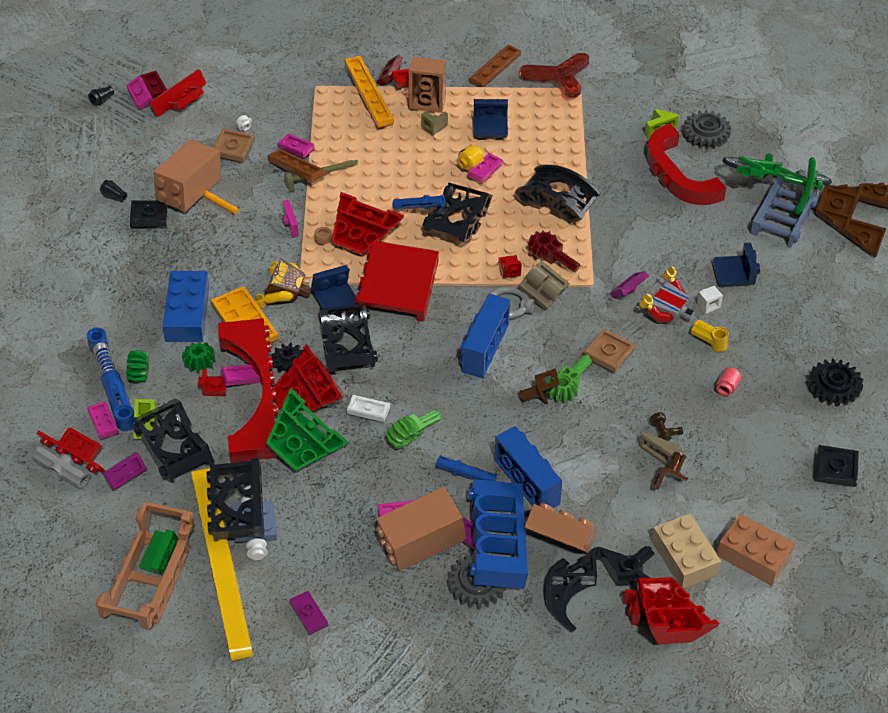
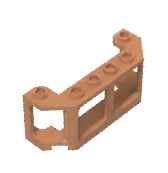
[96,501,194,629]

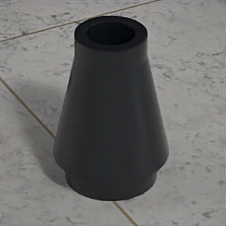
[88,86,114,105]
[100,180,127,202]

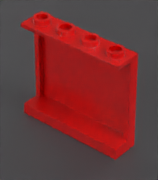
[355,241,439,322]

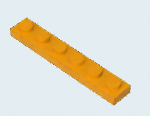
[345,56,394,128]

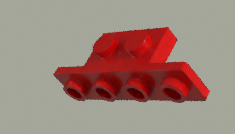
[149,69,206,117]
[36,427,105,474]

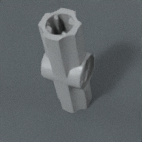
[33,446,91,489]

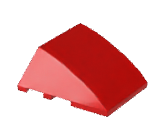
[331,192,404,256]
[272,344,344,411]
[637,577,720,644]

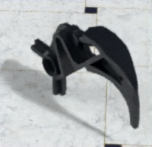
[545,546,655,633]

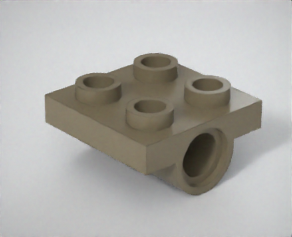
[517,260,570,310]

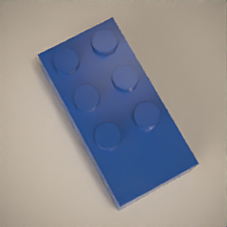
[163,271,209,342]
[460,294,510,379]
[494,426,563,508]

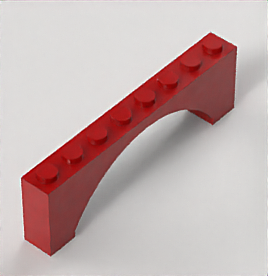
[218,318,279,463]

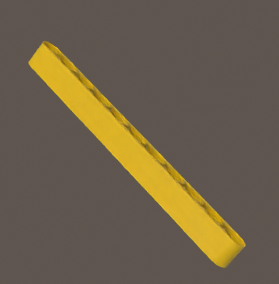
[191,468,253,662]

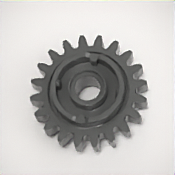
[683,110,731,148]
[448,555,506,609]

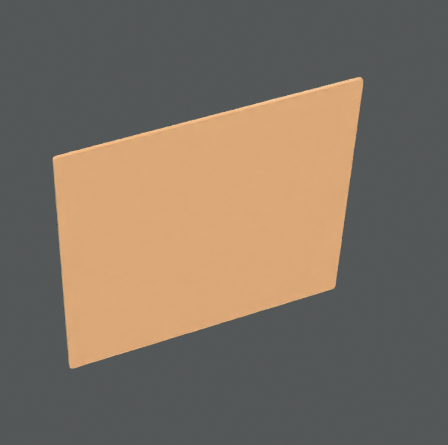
[300,85,594,287]

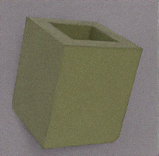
[421,111,448,135]

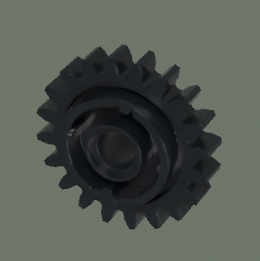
[808,358,864,406]

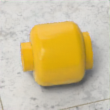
[458,145,484,171]

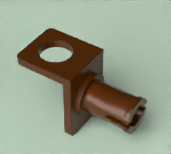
[520,369,560,404]
[650,451,688,490]

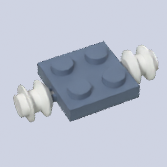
[231,486,277,560]

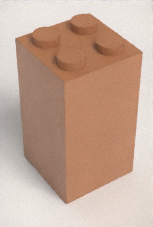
[153,139,221,212]
[376,487,466,571]

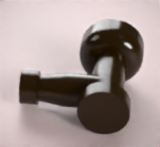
[650,412,683,441]

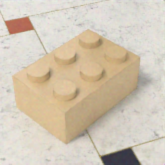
[652,513,721,588]

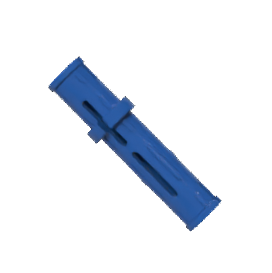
[392,195,446,210]
[436,455,497,481]

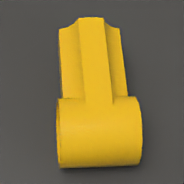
[691,320,729,352]

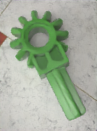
[546,355,592,404]
[386,410,441,449]

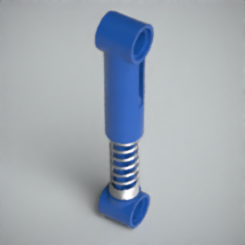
[87,327,134,431]

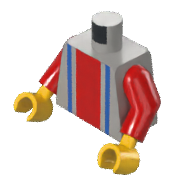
[639,266,695,325]

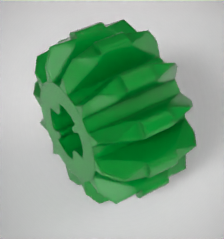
[182,341,215,373]
[126,350,149,383]

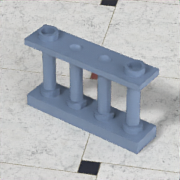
[750,177,819,248]

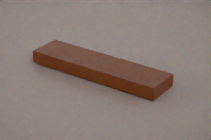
[469,44,521,87]
[267,149,325,182]

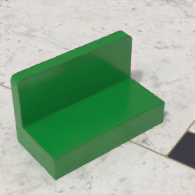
[139,529,179,576]

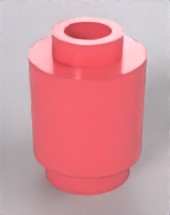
[716,367,742,396]

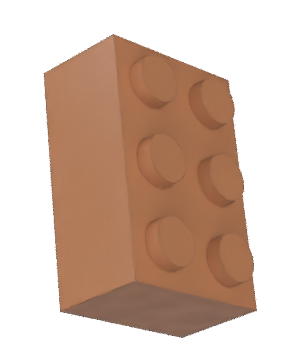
[409,57,446,113]
[525,503,598,553]
[717,514,796,586]

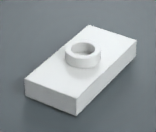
[347,395,390,422]

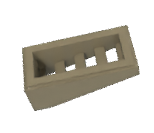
[639,432,682,467]

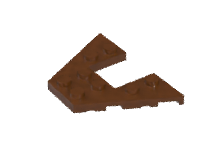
[815,182,888,257]

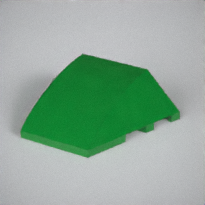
[266,388,349,471]

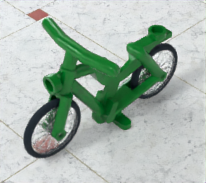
[722,153,832,215]

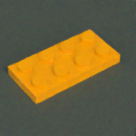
[211,286,279,343]

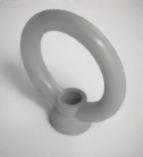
[489,286,535,319]

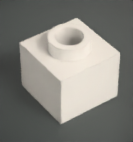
[697,286,723,314]

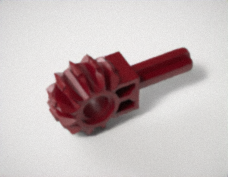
[528,230,580,272]

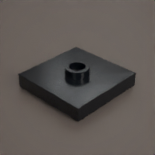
[130,200,168,227]
[815,445,859,487]

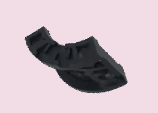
[515,165,601,224]
[423,182,493,242]
[319,304,378,372]
[132,398,215,482]

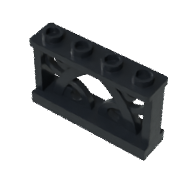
[206,457,265,541]

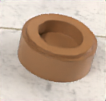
[314,227,332,244]

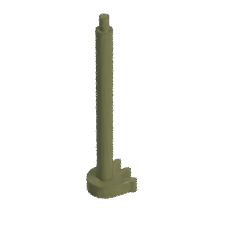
[284,160,358,192]

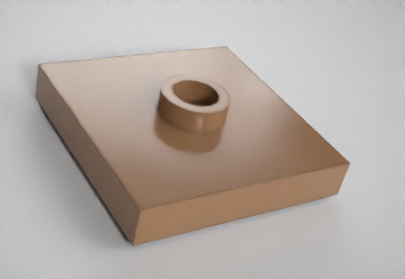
[212,129,255,162]
[583,328,636,373]

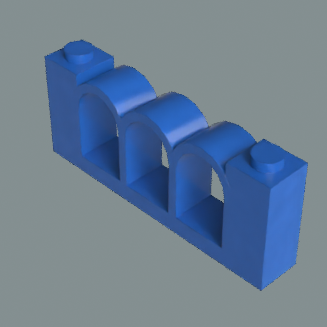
[468,479,528,589]

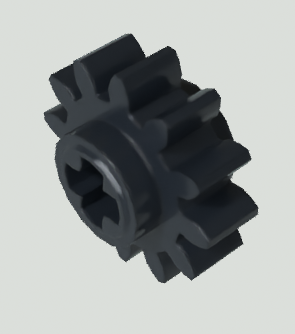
[271,342,304,373]

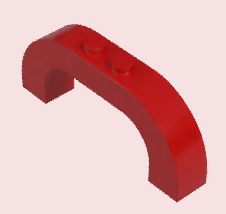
[647,123,727,205]

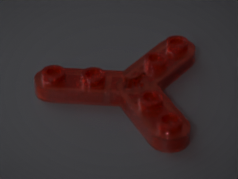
[520,53,589,98]

